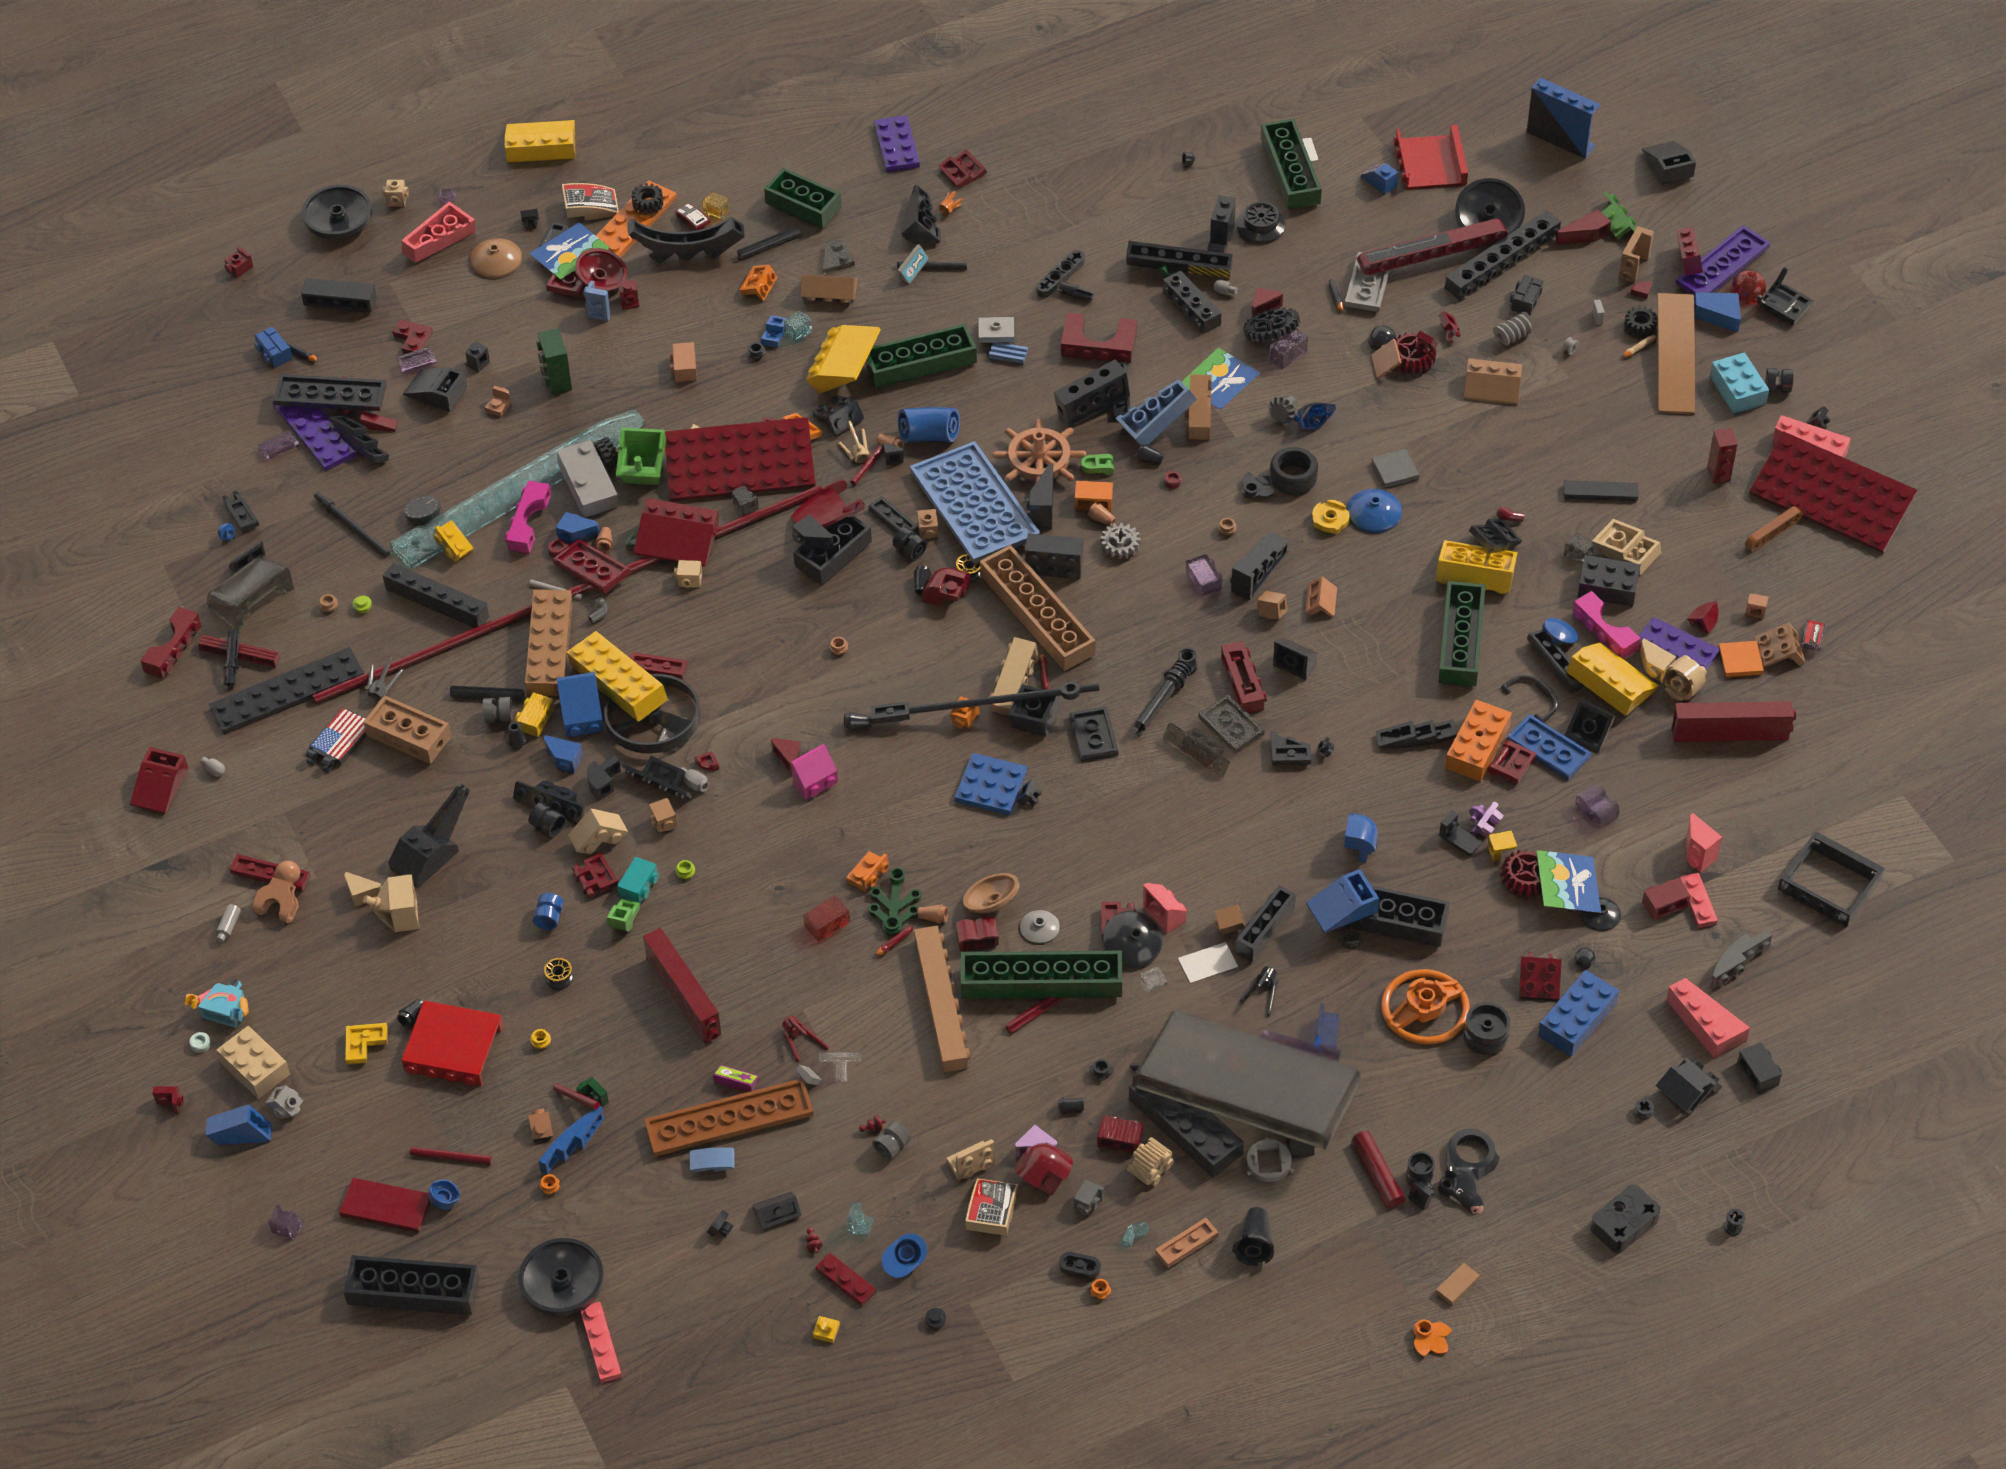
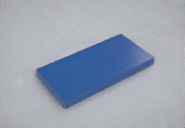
[1506,714,1592,781]

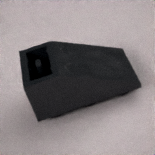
[1642,141,1696,185]
[403,367,467,411]

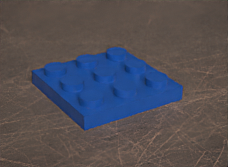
[955,753,1028,815]

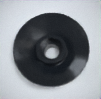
[1581,897,1621,931]

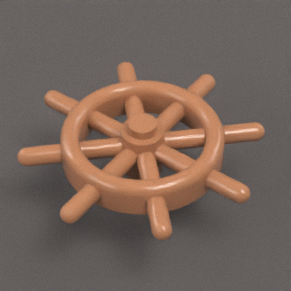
[992,418,1087,482]

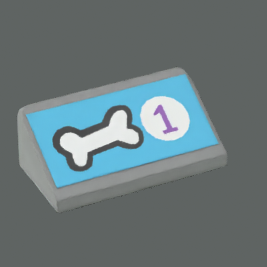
[898,245,929,284]

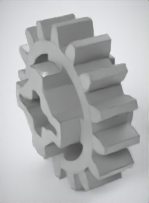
[1101,523,1141,559]

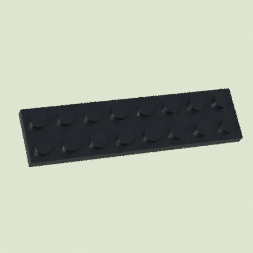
[209,647,364,735]

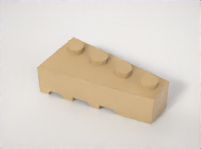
[989,637,1039,716]

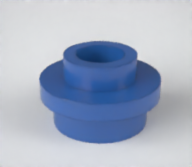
[217,523,235,542]

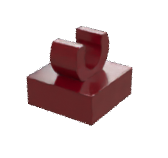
[1415,330,1439,354]

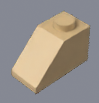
[1640,639,1676,682]

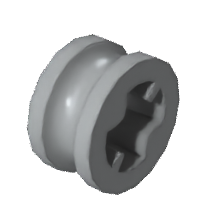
[1562,337,1579,355]

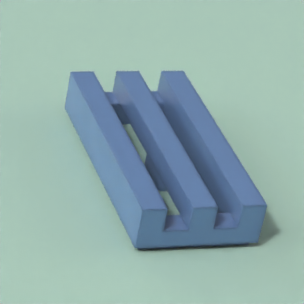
[989,342,1028,364]

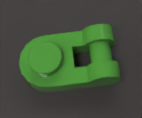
[1081,454,1114,475]

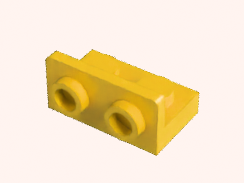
[433,520,474,562]

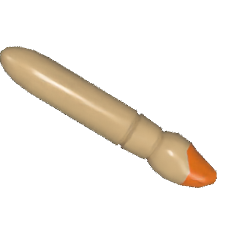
[1624,335,1656,357]

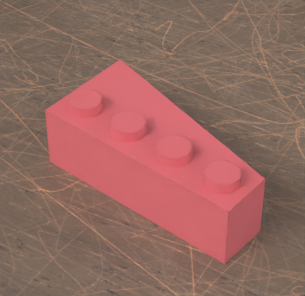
[1772,415,1851,458]

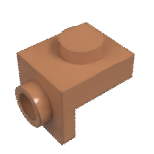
[528,1108,553,1140]

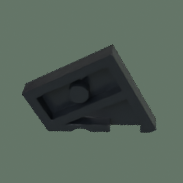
[1270,731,1311,765]

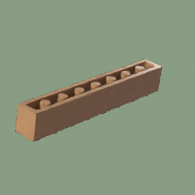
[914,926,970,1073]

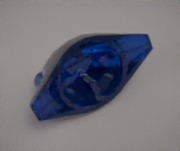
[1294,402,1336,429]

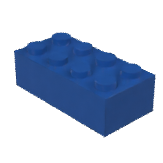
[1538,970,1619,1057]

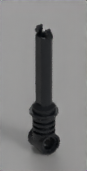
[1135,648,1198,735]

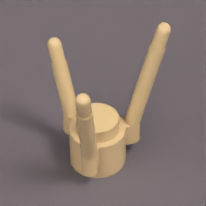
[838,421,870,463]

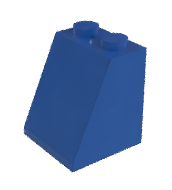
[557,672,604,737]

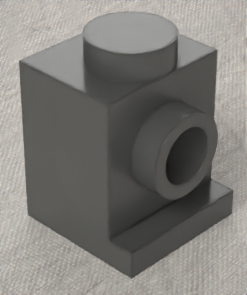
[1074,1179,1104,1216]

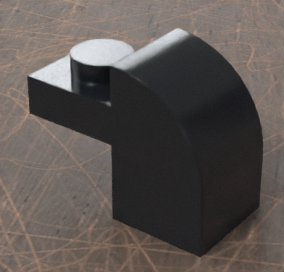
[587,756,621,801]

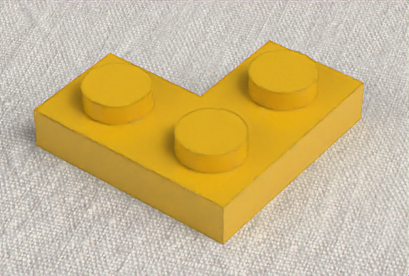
[346,1023,388,1064]

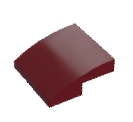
[938,149,987,187]

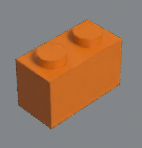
[1075,481,1113,511]

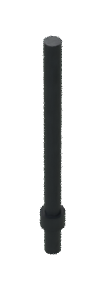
[314,492,390,557]

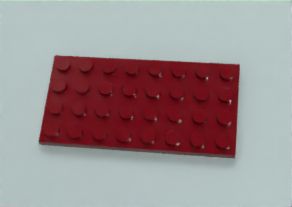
[665,417,816,501]
[1749,431,1918,554]

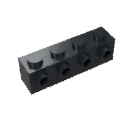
[1163,271,1222,334]
[301,278,377,312]
[1235,885,1296,962]

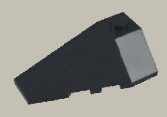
[901,184,941,244]

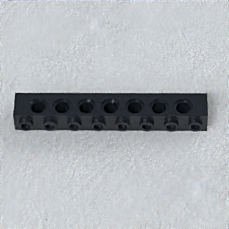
[1445,210,1561,300]

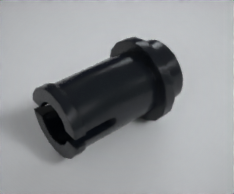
[1058,1097,1084,1114]

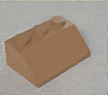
[801,275,858,303]
[1464,359,1522,405]

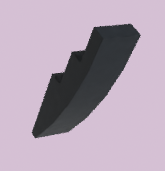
[330,415,389,463]
[1376,719,1457,748]

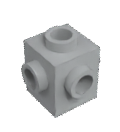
[265,1085,303,1119]

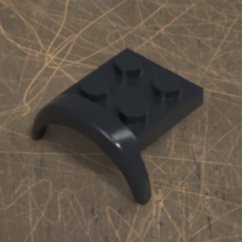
[1756,267,1814,325]

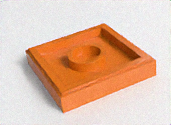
[1718,641,1764,677]

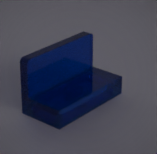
[1315,1003,1340,1052]

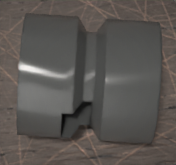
[483,697,512,723]
[872,1121,911,1160]

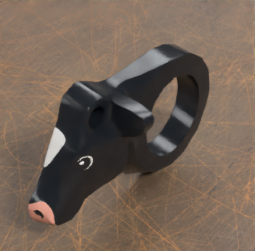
[1437,1129,1500,1214]

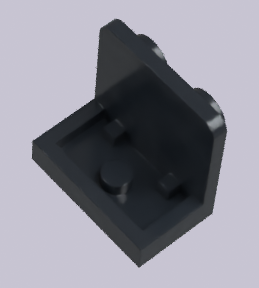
[812,395,864,436]

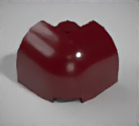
[922,568,971,606]
[1014,1142,1073,1196]

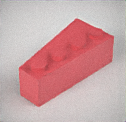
[402,201,475,263]
[1666,978,1750,1058]

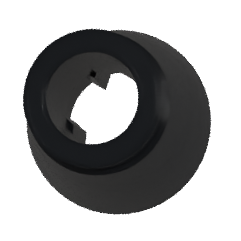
[1136,444,1164,464]
[913,566,932,595]
[844,711,872,731]
[507,722,526,749]
[397,999,423,1027]

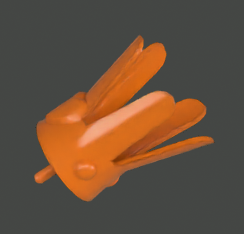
[939,191,963,215]

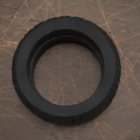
[1270,447,1318,494]

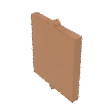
[1371,339,1401,379]

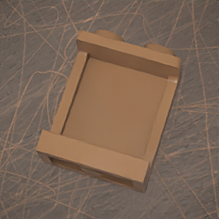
[1619,226,1654,283]

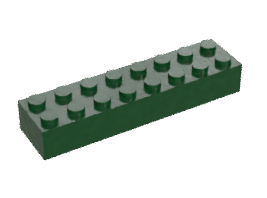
[961,951,1122,999]

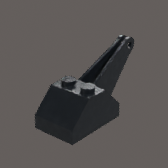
[388,784,470,889]

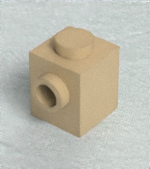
[674,560,702,587]

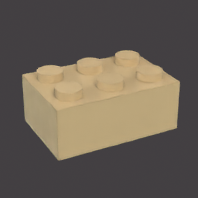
[216,1026,290,1099]

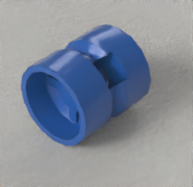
[532,893,564,930]

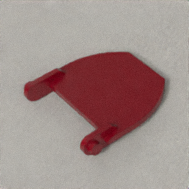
[791,479,865,527]

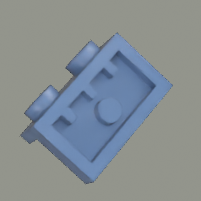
[584,281,610,321]

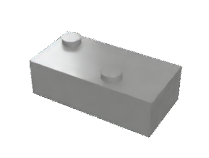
[557,440,618,518]

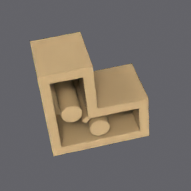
[568,809,628,855]

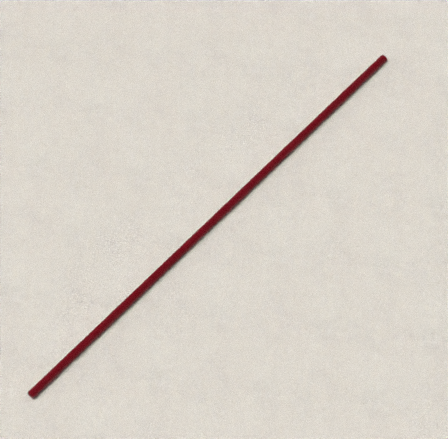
[312,485,823,704]

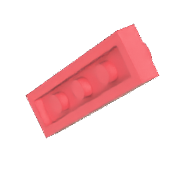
[580,1302,622,1383]

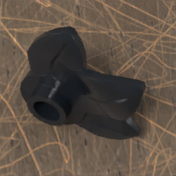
[1242,472,1277,499]

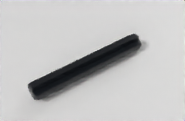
[737,226,801,259]
[450,685,525,700]

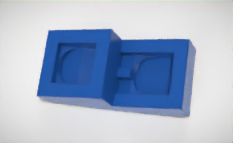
[761,315,788,348]

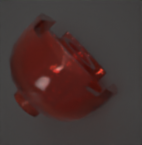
[1731,269,1767,305]

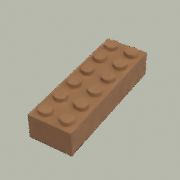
[525,590,573,696]

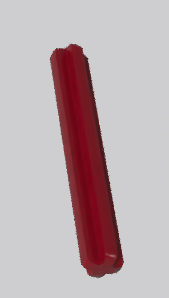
[1005,997,1065,1033]

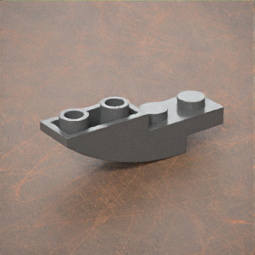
[1711,929,1772,989]

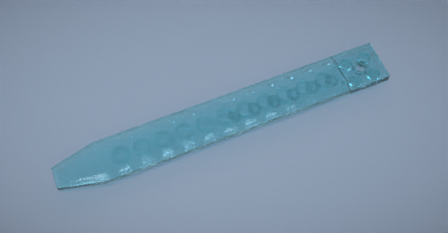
[390,409,645,569]

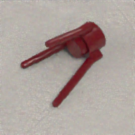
[782,1016,829,1061]

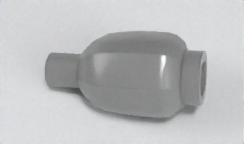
[681,767,709,792]

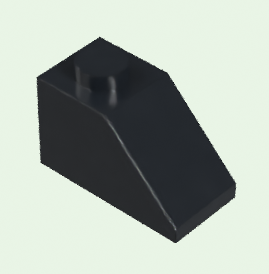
[792,514,834,550]

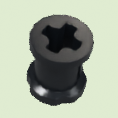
[1724,1208,1745,1236]

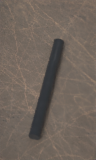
[897,261,967,269]

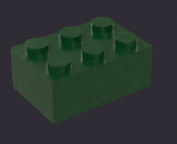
[536,328,572,395]

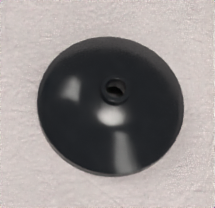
[1103,911,1162,968]

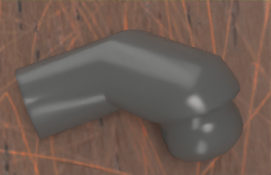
[588,598,608,624]

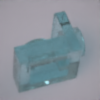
[847,1202,874,1237]

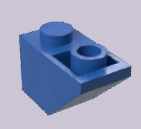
[556,512,600,544]

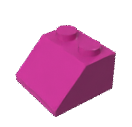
[791,744,838,800]

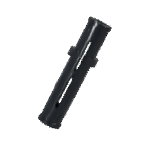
[224,629,240,687]

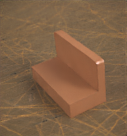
[1306,576,1337,617]

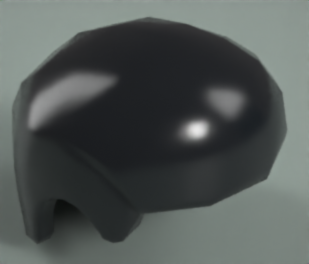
[1368,325,1397,349]

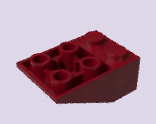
[130,747,189,814]

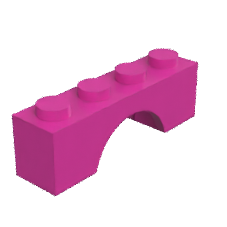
[505,480,552,554]
[1573,591,1641,659]

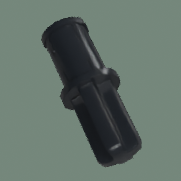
[1059,281,1094,301]

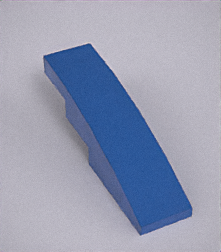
[539,1107,605,1175]

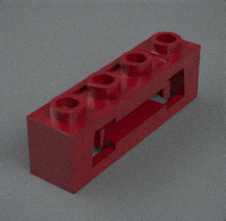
[1221,641,1267,715]

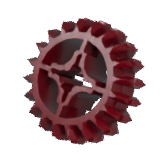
[1394,332,1437,375]
[1500,848,1543,899]

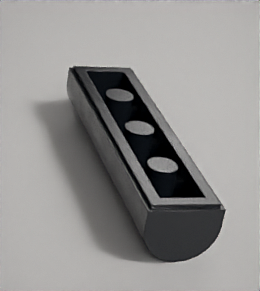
[1527,629,1584,693]

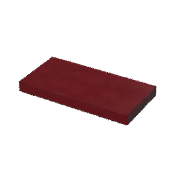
[553,539,631,593]
[339,1177,430,1232]

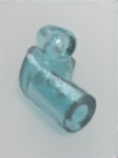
[1121,1222,1149,1247]

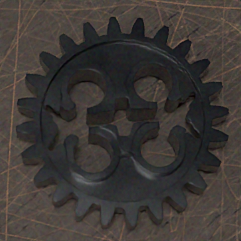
[1243,307,1301,343]

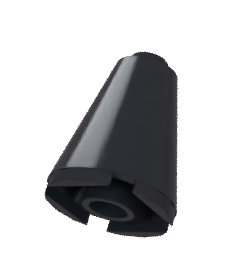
[1232,1207,1275,1266]

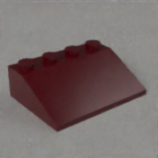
[634,498,719,567]

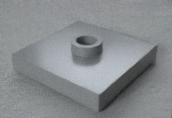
[979,317,1014,343]

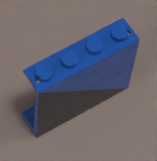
[1526,77,1600,159]

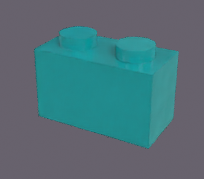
[617,857,659,904]

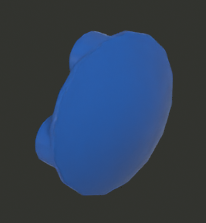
[1542,618,1578,645]

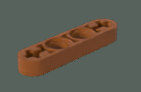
[1745,506,1803,552]

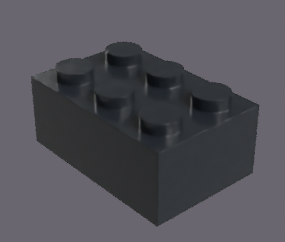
[1025,533,1083,579]
[1577,555,1641,607]

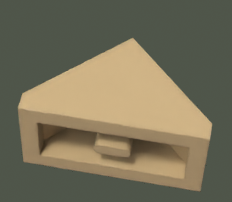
[344,872,382,907]

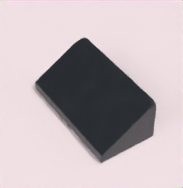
[229,541,266,574]

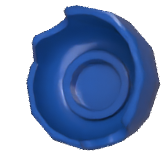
[428,1179,460,1210]

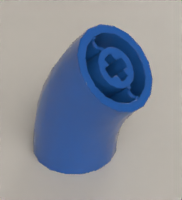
[897,407,960,443]

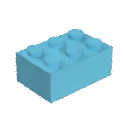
[1710,352,1769,414]

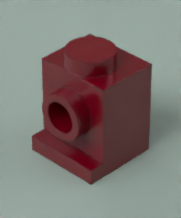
[224,246,254,278]
[618,280,640,309]

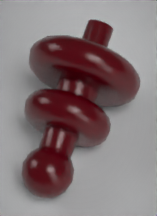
[859,1115,886,1132]
[806,1227,823,1253]

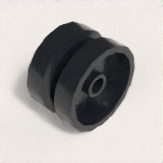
[1464,1002,1510,1055]

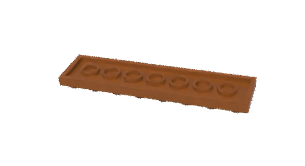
[644,1078,814,1157]

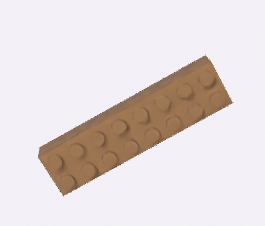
[980,545,1096,671]

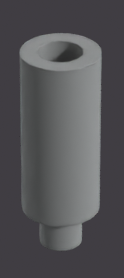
[216,904,241,942]

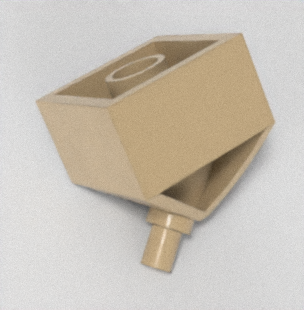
[363,875,419,932]

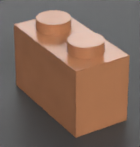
[670,342,697,382]

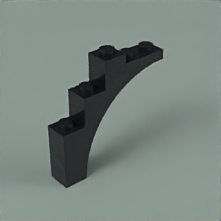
[627,216,745,264]

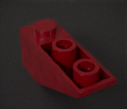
[1556,210,1611,245]

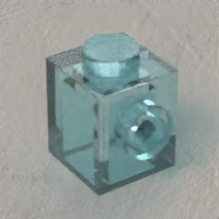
[784,310,812,342]

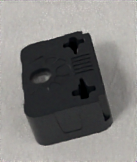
[1590,1184,1660,1253]

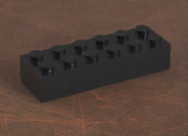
[1331,877,1450,947]
[1129,1064,1244,1178]
[343,1255,480,1315]

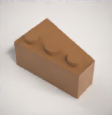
[1185,374,1212,440]

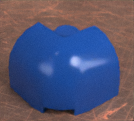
[1344,813,1378,862]

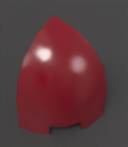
[1687,601,1719,634]

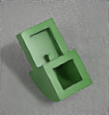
[607,898,640,932]

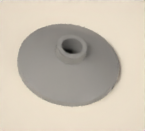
[1020,910,1060,944]

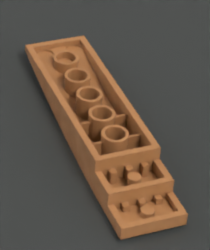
[1656,293,1695,415]

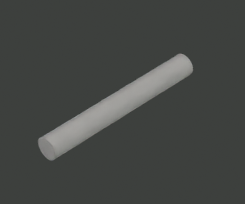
[529,579,583,601]

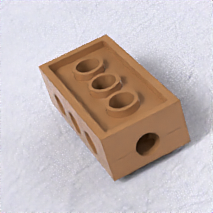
[363,695,451,764]

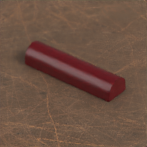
[1351,1130,1406,1209]

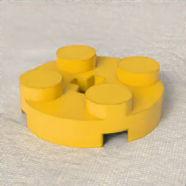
[1312,500,1349,534]

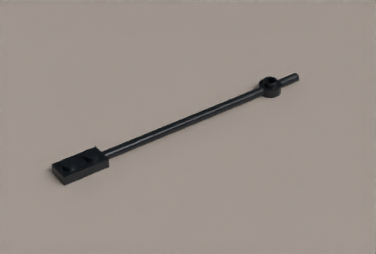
[871,681,1100,724]

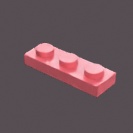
[1680,873,1718,928]

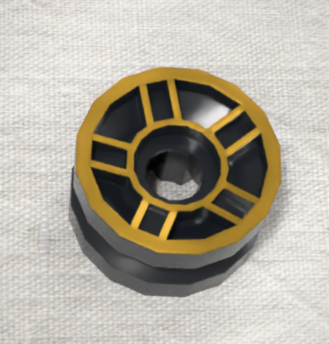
[956,554,980,582]
[544,958,573,990]

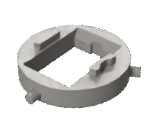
[1246,1138,1294,1182]

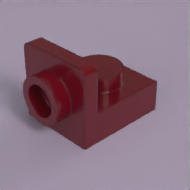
[152,1086,184,1114]

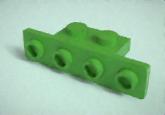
[1601,191,1637,240]

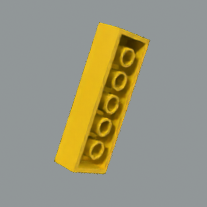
[567,631,668,722]

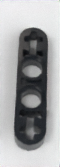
[1037,250,1085,298]

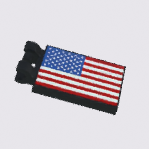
[305,707,366,773]

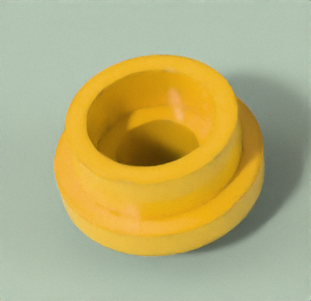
[530,1029,551,1049]

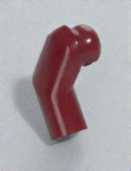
[1496,506,1524,522]

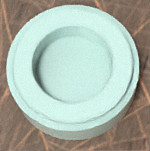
[189,1032,211,1053]

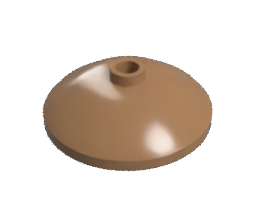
[470,238,522,279]
[963,873,1020,914]

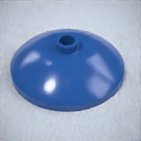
[1347,489,1402,533]

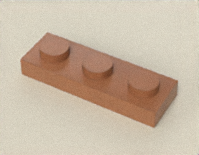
[1155,1218,1219,1268]

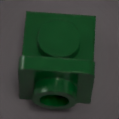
[576,1076,609,1107]

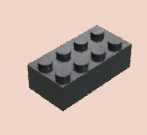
[793,516,872,585]

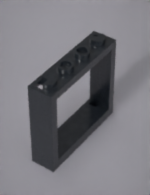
[1778,831,1885,927]

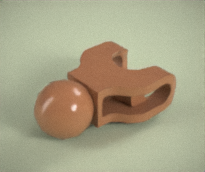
[252,861,300,923]

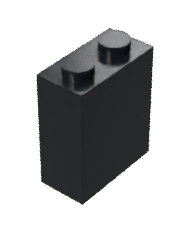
[1210,195,1236,249]

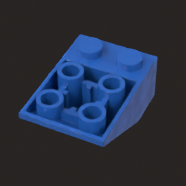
[1306,869,1379,933]

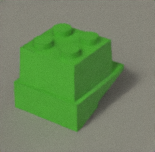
[616,427,666,485]

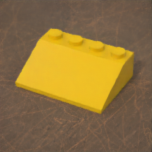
[505,120,575,163]
[806,325,881,394]
[1435,540,1518,594]
[1566,643,1660,716]

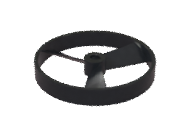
[604,674,701,754]

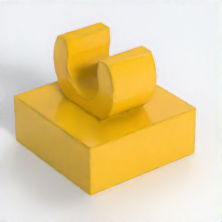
[813,1316,840,1343]

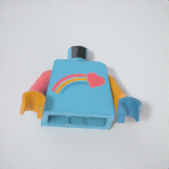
[184,979,249,1028]

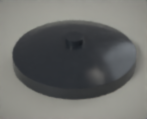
[1455,178,1525,244]
[302,185,372,239]
[519,1238,604,1316]

